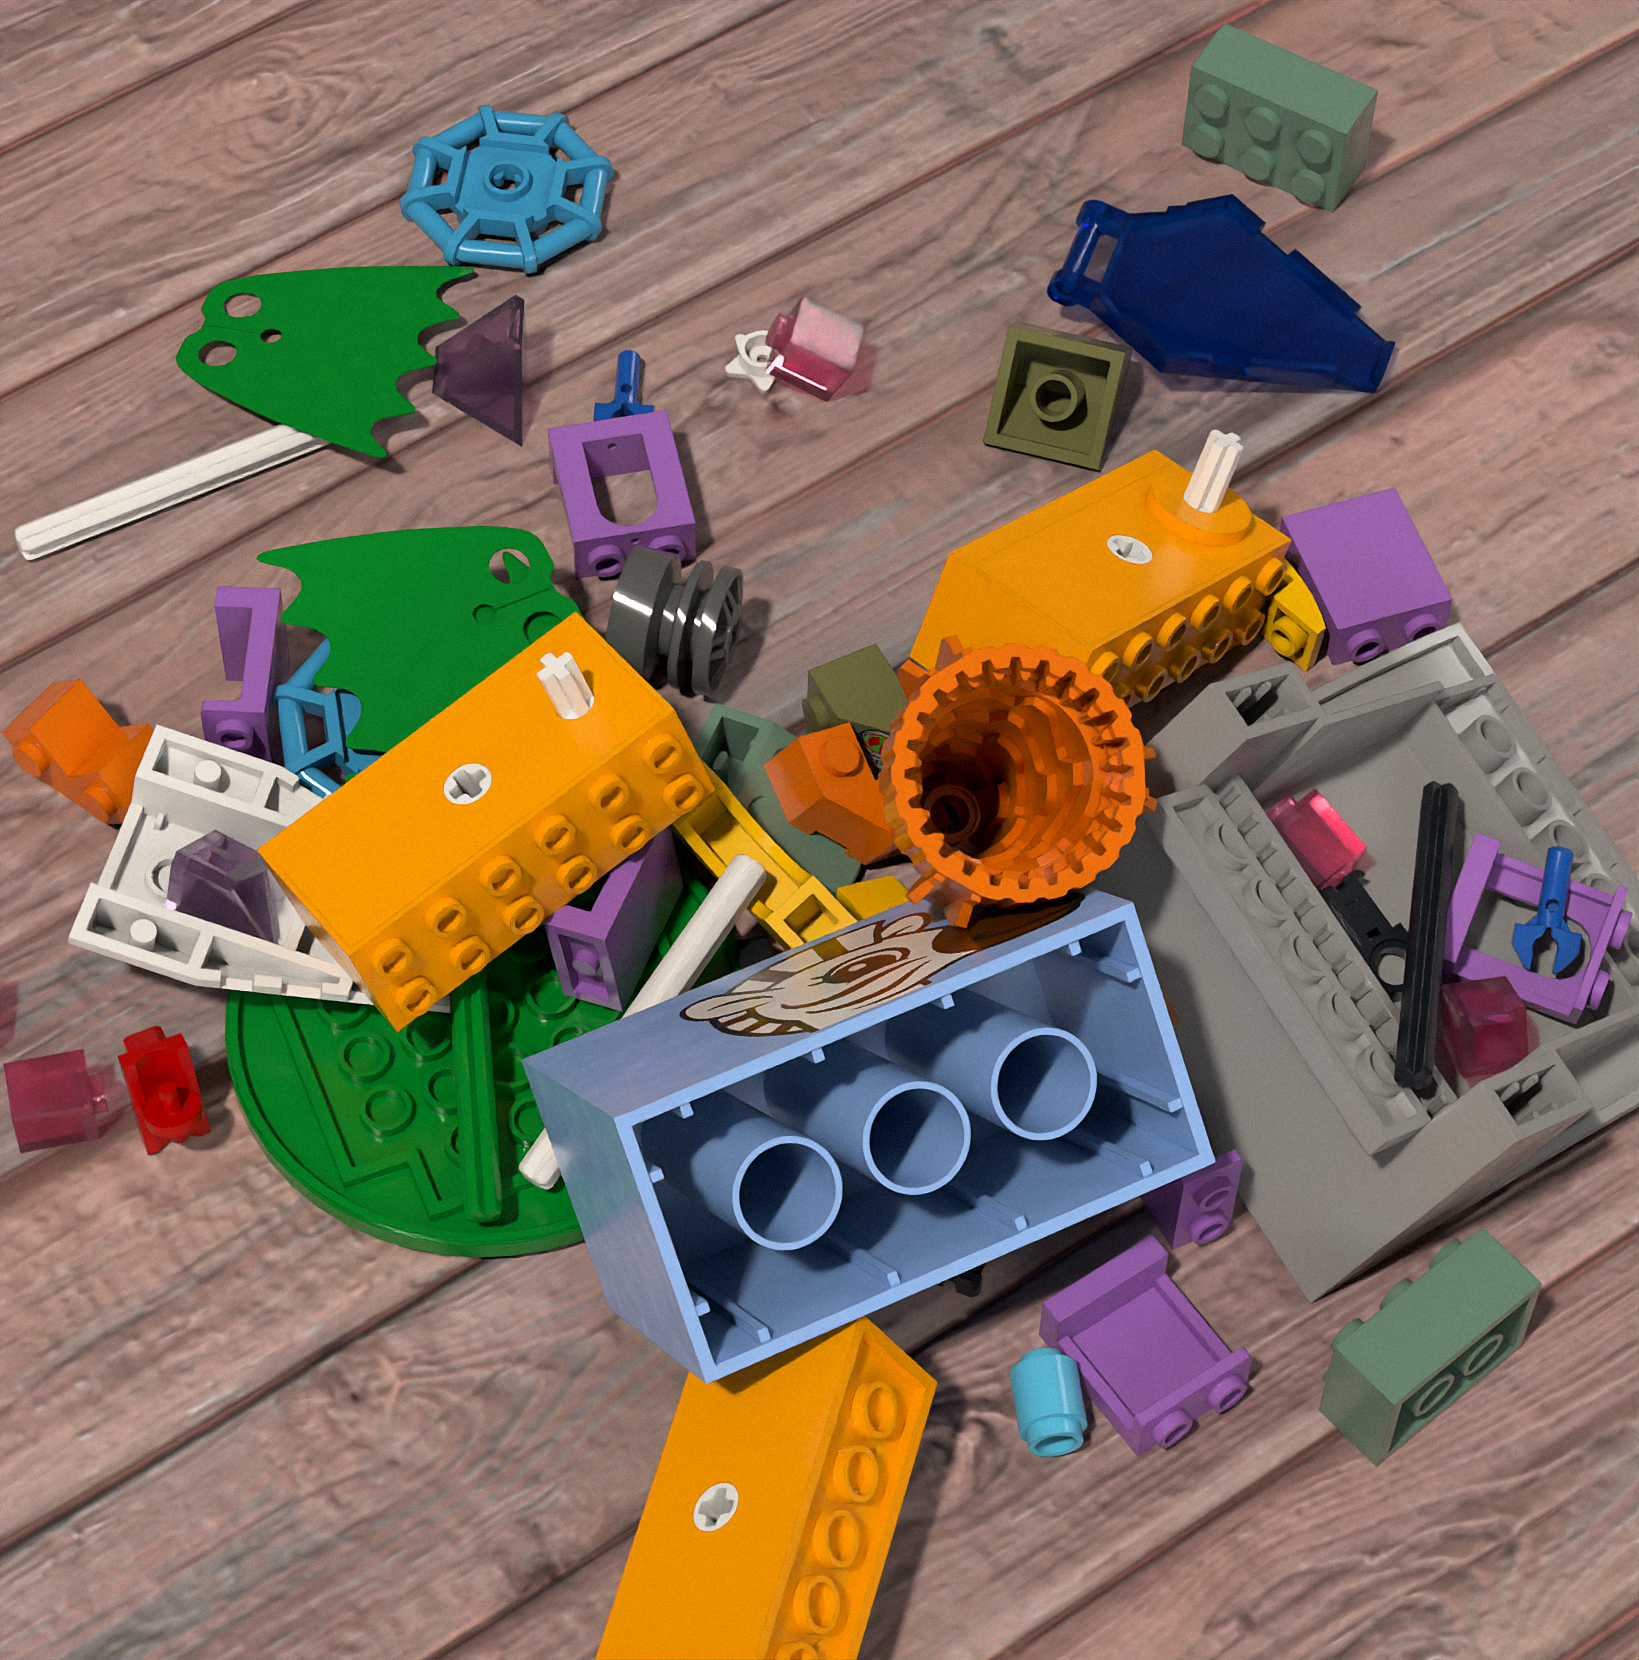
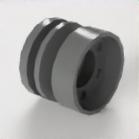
[605,545,743,697]

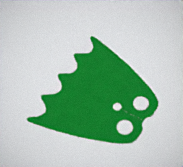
[176,266,474,458]
[256,526,585,753]

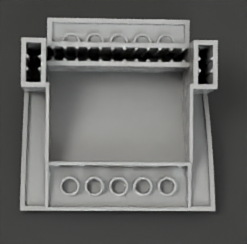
[1086,622,1639,1304]

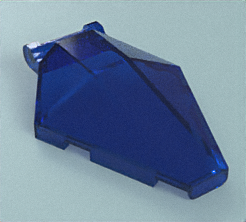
[1047,194,1396,393]

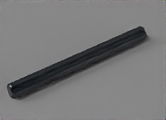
[1394,781,1459,1091]

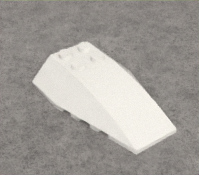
[68,724,450,1013]

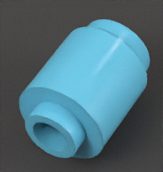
[1009,1348,1088,1457]

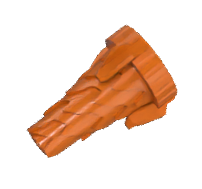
[878,635,1158,929]

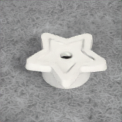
[725,330,802,394]

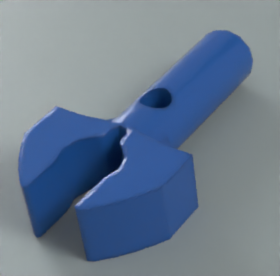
[594,350,655,421]
[1511,846,1582,974]

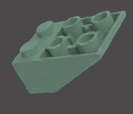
[671,702,863,898]

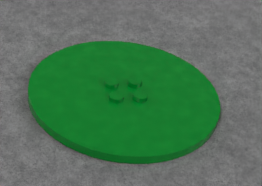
[225,861,739,1257]

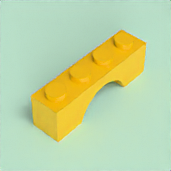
[670,757,858,951]

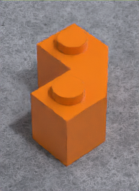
[1,679,154,824]
[763,722,952,865]

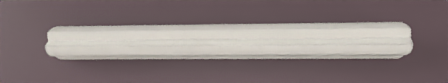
[14,424,331,561]
[519,854,767,1190]

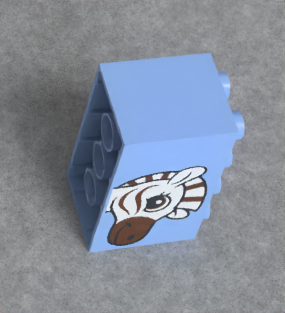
[521,886,1216,1384]

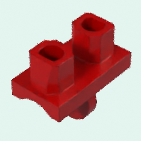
[118,1026,211,1155]

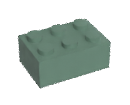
[1182,23,1378,213]
[1319,1227,1542,1467]

